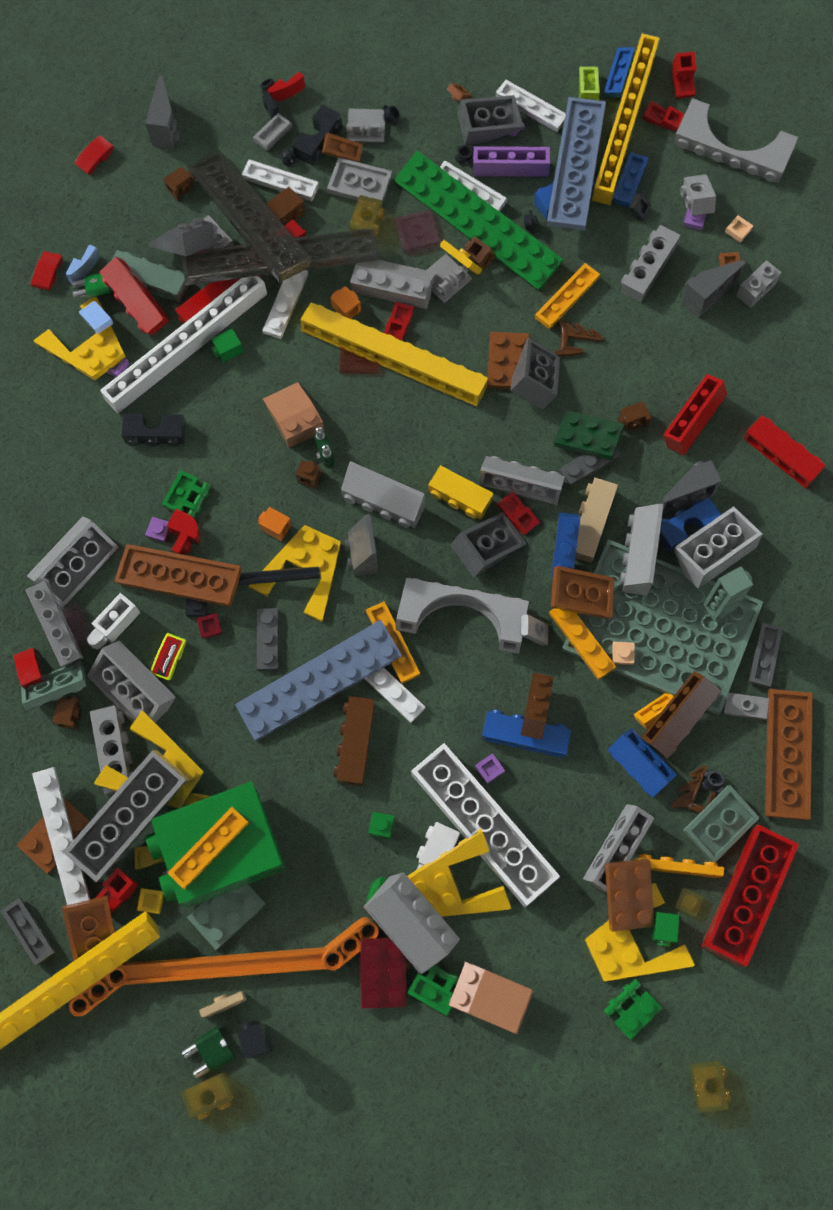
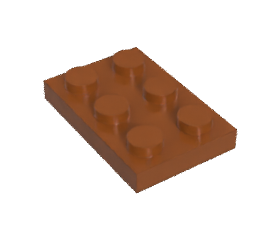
[487,332,529,389]
[551,566,614,619]
[17,797,90,875]
[605,858,654,932]
[62,896,115,961]

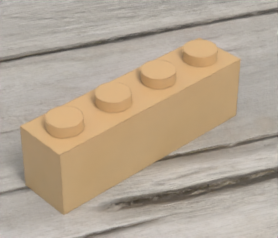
[575,478,618,564]

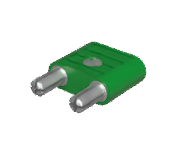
[72,273,111,298]

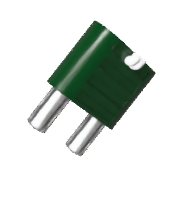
[314,427,335,468]
[182,1026,235,1078]

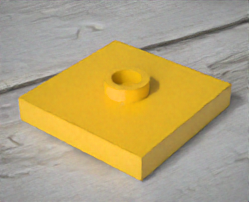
[440,240,483,275]

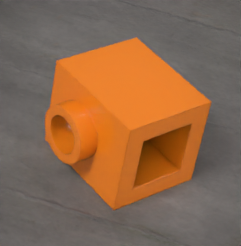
[330,286,361,319]
[258,507,292,541]

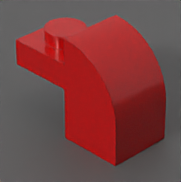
[672,52,697,99]
[167,509,201,555]
[96,868,137,915]

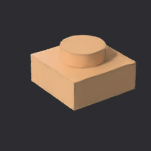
[725,216,753,243]
[612,642,634,665]

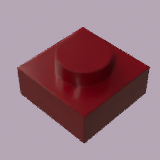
[197,613,223,640]

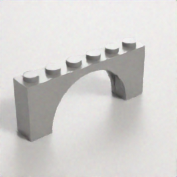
[673,98,798,183]
[396,578,529,654]

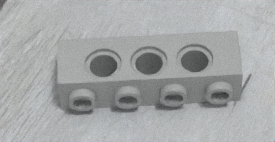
[620,225,681,303]
[25,581,83,667]
[90,705,133,797]
[583,804,654,893]

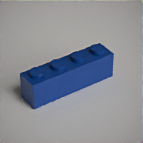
[481,710,571,758]

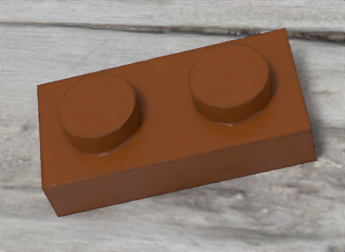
[322,133,363,163]

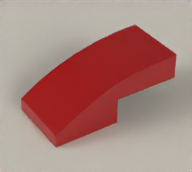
[267,72,306,102]
[642,101,685,131]
[74,136,115,175]
[31,251,63,291]
[384,302,415,341]
[496,491,540,535]
[14,648,44,689]

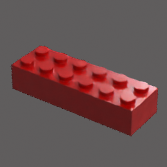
[701,824,799,968]

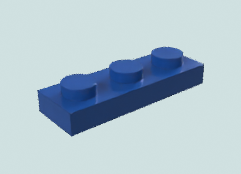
[604,47,636,98]
[612,152,649,207]

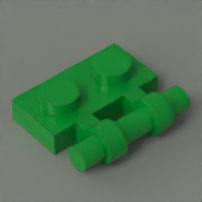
[162,470,212,518]
[407,963,459,1016]
[603,979,662,1040]

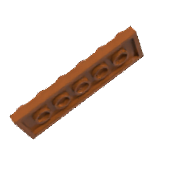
[114,544,242,607]
[765,689,812,821]

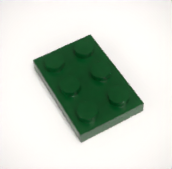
[554,411,624,460]

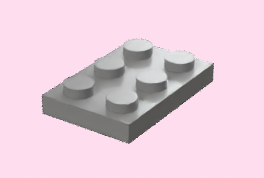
[327,157,392,207]

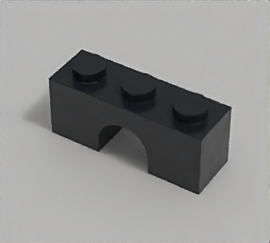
[292,104,343,166]
[121,414,186,447]
[237,1021,275,1059]

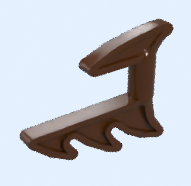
[554,320,604,356]
[671,765,716,814]

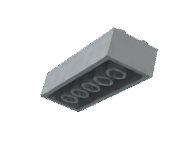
[63,750,189,882]

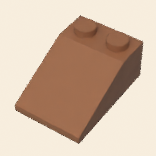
[263,382,324,448]
[449,962,534,1034]

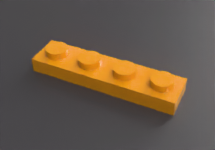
[535,263,600,330]
[366,601,420,684]
[549,608,616,680]
[168,807,249,890]
[633,854,724,878]

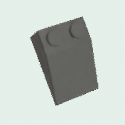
[145,76,180,149]
[457,95,523,145]
[149,218,216,256]
[681,260,745,318]
[510,338,560,410]
[661,460,722,515]
[450,512,527,578]
[345,514,379,576]

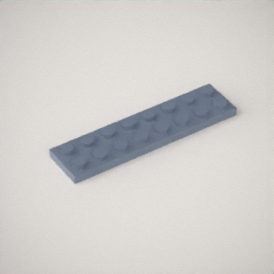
[547,97,606,231]
[235,620,402,741]

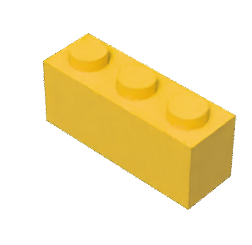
[428,465,494,520]

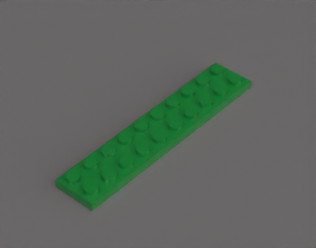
[394,151,563,291]

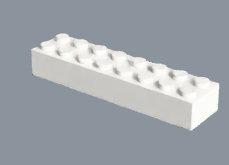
[411,743,560,908]

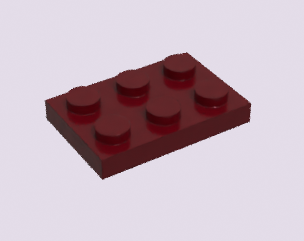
[360,938,406,1009]

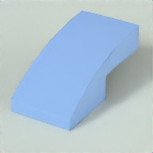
[66,245,100,284]
[79,301,113,334]

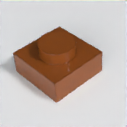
[447,83,472,102]
[718,252,740,266]

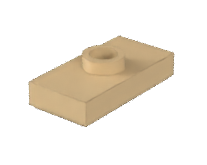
[199,991,246,1019]

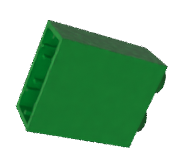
[145,781,286,908]

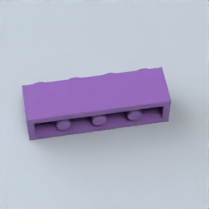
[473,147,550,177]

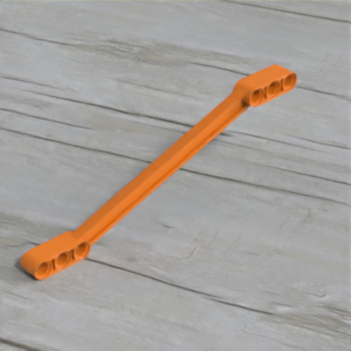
[69,917,379,1017]

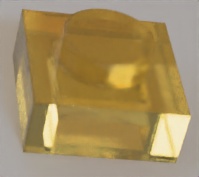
[674,887,704,918]

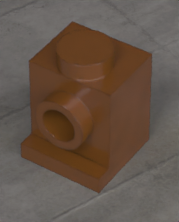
[164,166,195,201]
[464,236,496,270]
[618,401,651,430]
[295,460,323,489]
[52,696,81,730]

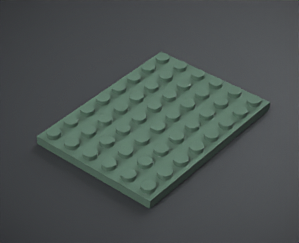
[562,539,763,715]

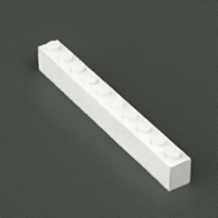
[100,270,267,414]

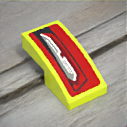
[150,633,187,680]

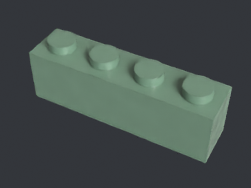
[111,250,189,304]
[703,566,753,621]

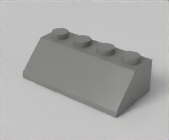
[350,256,437,309]
[479,456,565,505]
[341,461,425,529]
[620,504,664,596]
[674,507,763,589]
[27,516,119,607]
[87,641,176,723]
[364,872,460,974]

